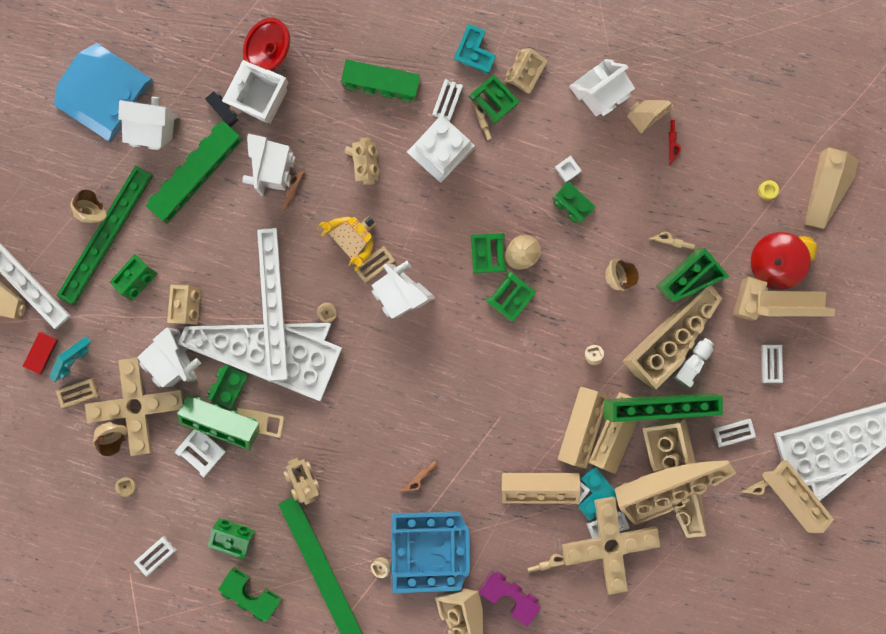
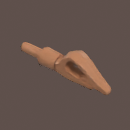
[281,170,305,211]
[399,461,438,492]

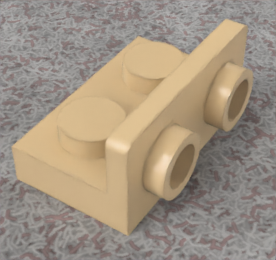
[505,48,548,93]
[167,285,201,325]

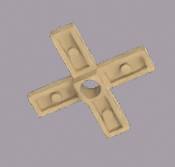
[85,357,184,456]
[562,497,660,595]

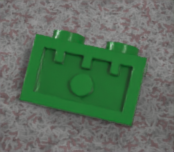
[552,181,596,224]
[109,254,157,301]
[208,365,249,409]
[208,518,254,559]

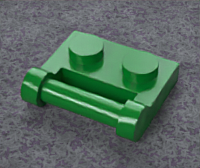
[469,75,519,125]
[471,233,507,274]
[486,271,536,322]

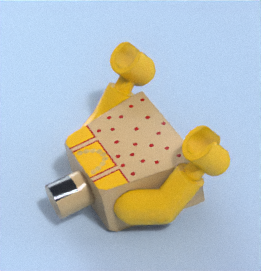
[317,216,376,271]

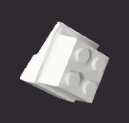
[569,59,635,116]
[222,60,288,124]
[118,97,180,150]
[407,115,475,183]
[242,134,296,196]
[372,261,435,319]
[137,327,201,387]

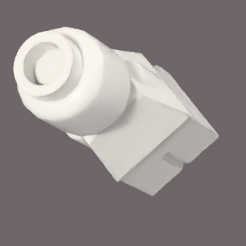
[672,338,714,388]

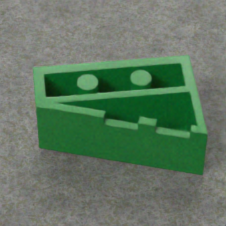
[656,248,730,301]

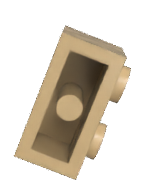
[732,277,768,321]

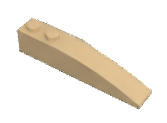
[623,285,722,390]
[642,418,707,538]
[614,460,736,525]

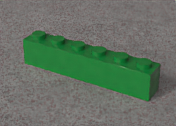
[146,121,243,224]
[604,393,723,422]

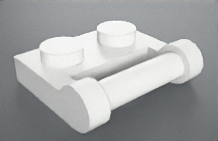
[175,429,227,478]

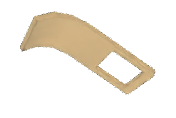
[237,408,285,438]

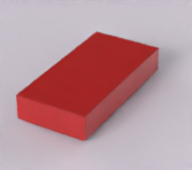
[22,332,58,375]

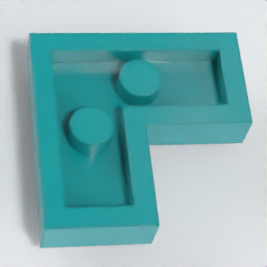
[454,24,496,74]
[49,336,91,382]
[577,466,617,521]

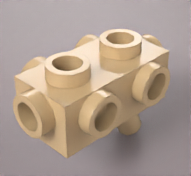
[345,138,380,185]
[283,457,320,505]

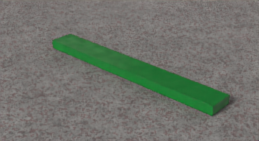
[56,165,153,306]
[278,497,363,634]

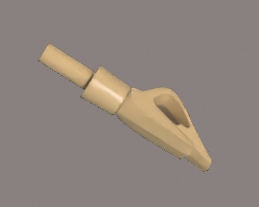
[470,99,492,140]
[649,232,695,249]
[742,479,769,495]
[527,554,565,573]

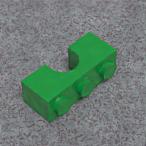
[218,567,282,622]

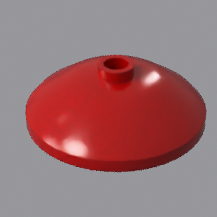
[243,18,290,71]
[751,232,811,290]

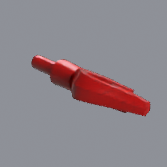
[668,120,681,165]

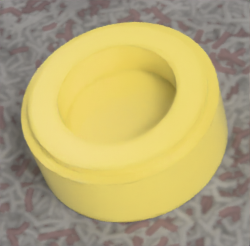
[758,180,779,200]

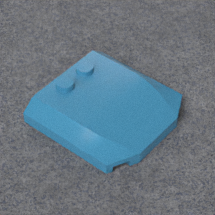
[54,43,153,142]
[391,511,470,593]

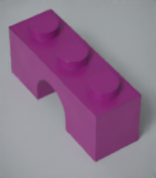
[478,570,541,627]

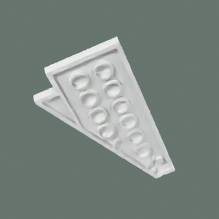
[178,323,342,401]
[774,402,886,501]

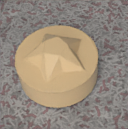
[317,303,337,323]
[585,345,604,365]
[115,477,135,497]
[371,557,391,578]

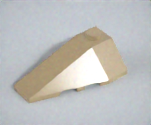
[627,100,674,134]
[804,147,859,229]
[435,589,483,634]

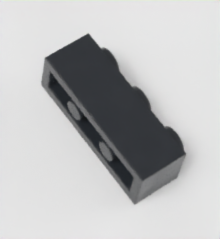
[205,91,239,128]

